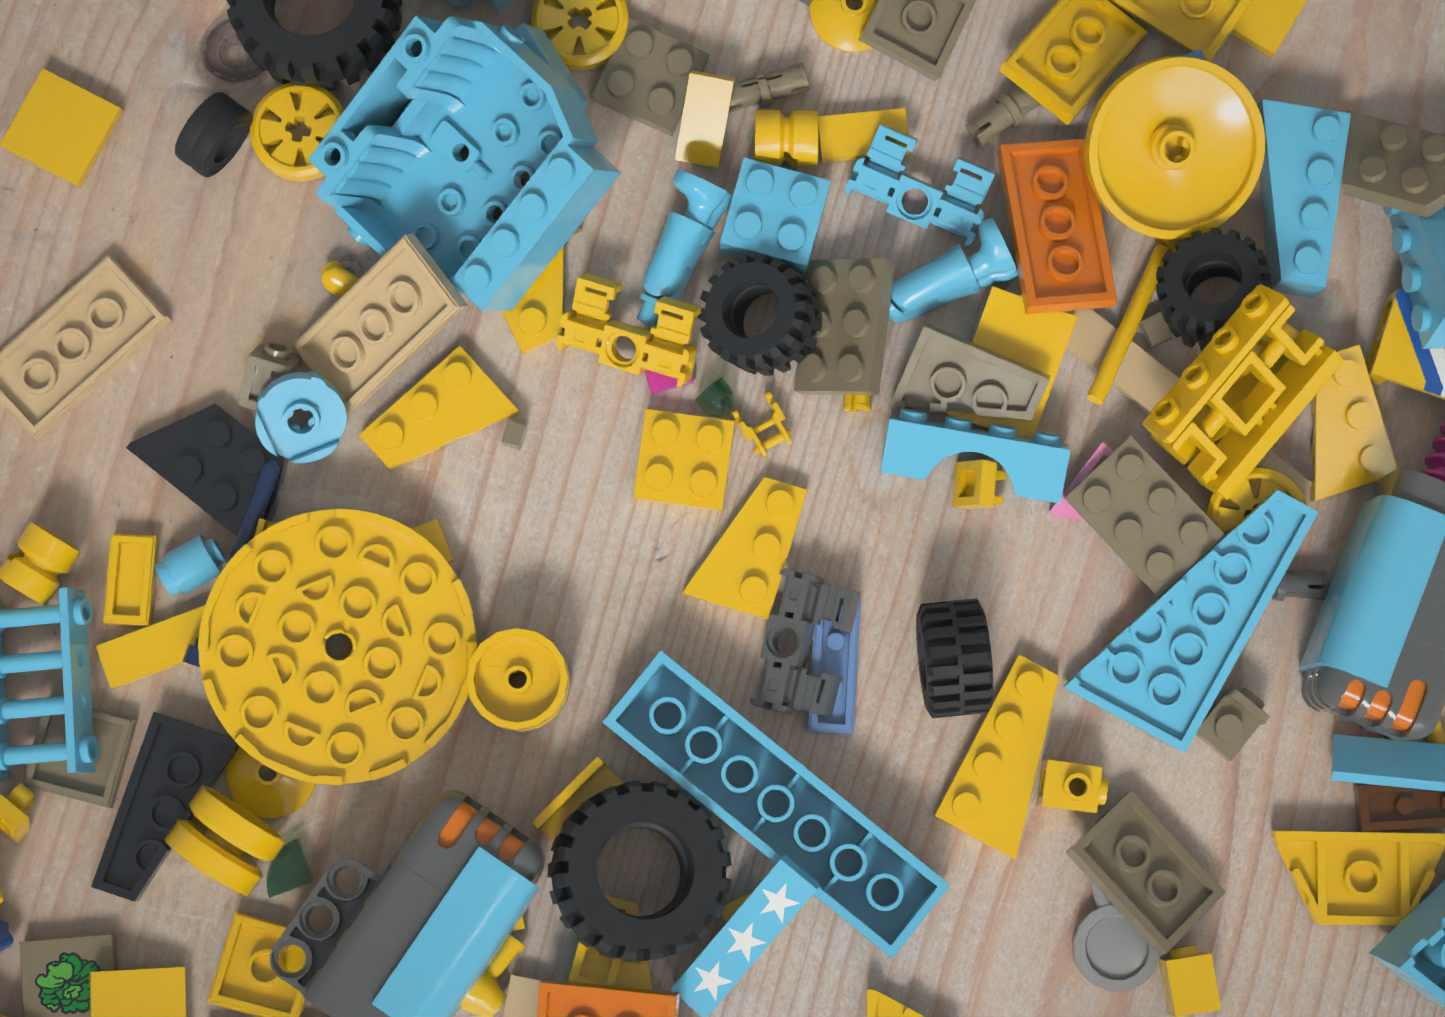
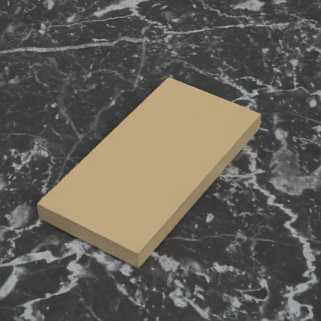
[292,233,468,415]
[0,254,171,441]

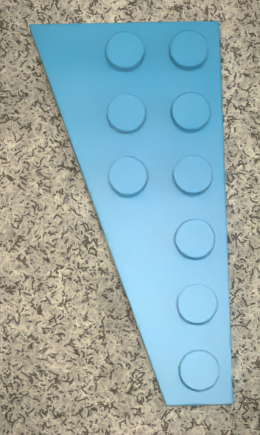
[1063,489,1319,753]

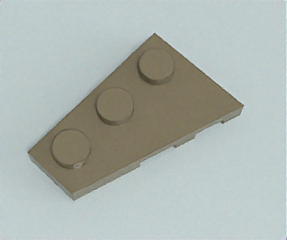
[889,323,1050,420]

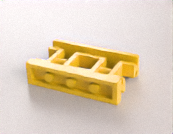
[1142,284,1344,500]

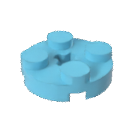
[255,371,347,463]

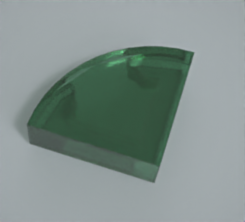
[266,838,315,898]

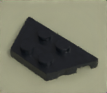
[126,404,288,536]

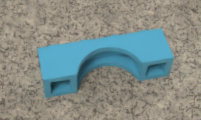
[880,408,1071,504]

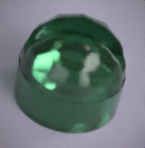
[695,377,735,416]

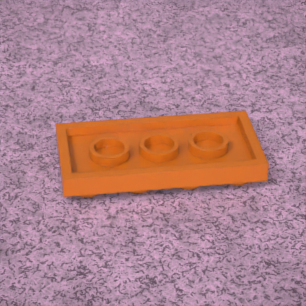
[997,139,1117,314]

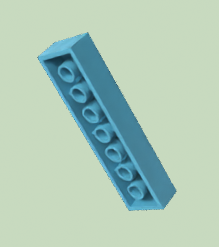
[603,651,951,959]

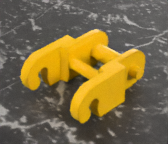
[730,390,793,459]

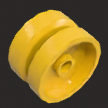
[466,628,571,732]
[165,785,287,896]

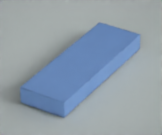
[807,598,861,735]

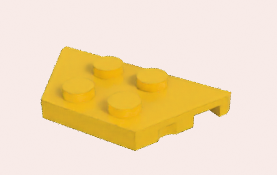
[1271,831,1445,926]

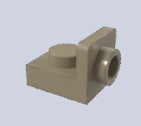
[238,342,302,410]
[1196,688,1270,761]

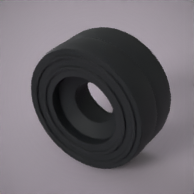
[175,92,253,177]

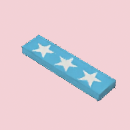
[670,854,820,1017]

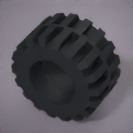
[1155,228,1274,351]
[698,254,822,376]
[916,598,994,718]

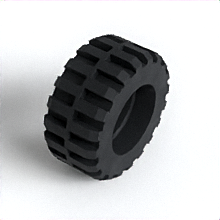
[226,0,402,91]
[547,780,732,962]

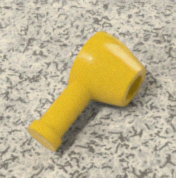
[460,935,525,1017]

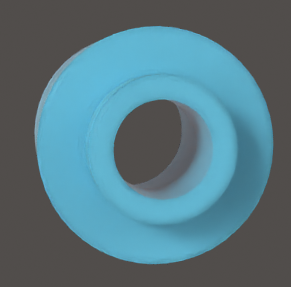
[155,534,227,597]

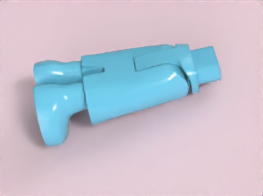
[636,169,733,327]
[888,217,1019,324]

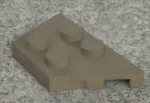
[1342,110,1445,218]

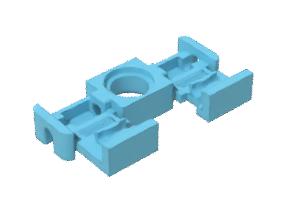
[845,123,996,246]

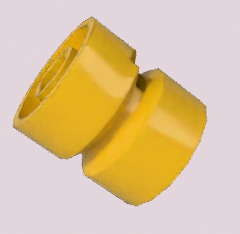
[754,109,818,168]
[0,521,82,606]

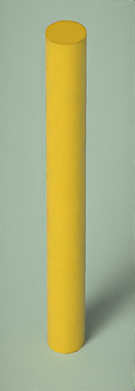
[1087,244,1172,405]

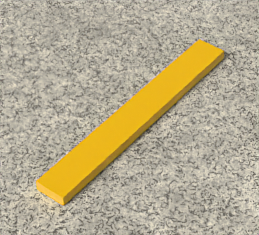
[96,518,454,689]

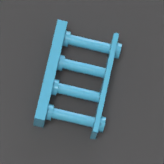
[0,587,99,781]

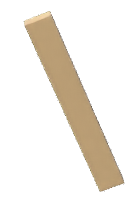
[1005,276,1313,495]

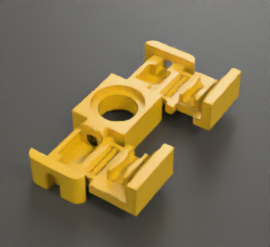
[556,273,702,387]

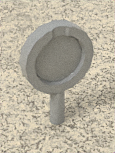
[1072,879,1160,992]

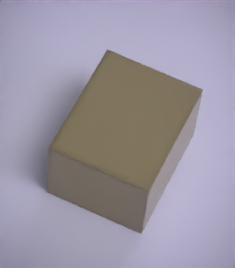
[1139,312,1173,349]
[501,420,527,450]

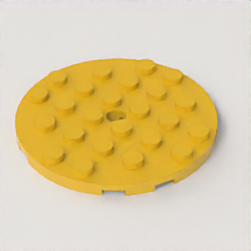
[198,509,477,785]

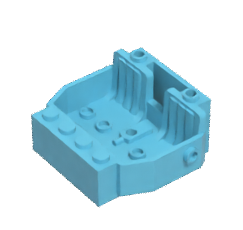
[308,16,621,311]

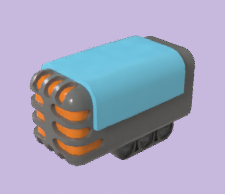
[1299,468,1445,741]
[270,790,544,1017]

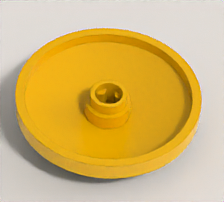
[1084,56,1265,239]

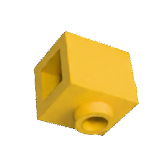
[1036,759,1108,814]
[1159,945,1222,1017]

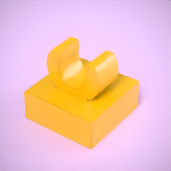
[952,459,1006,509]
[0,783,35,843]

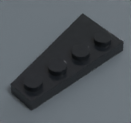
[91,712,240,902]

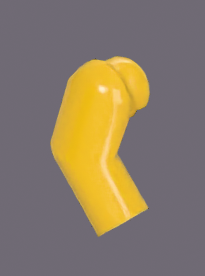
[321,261,361,298]

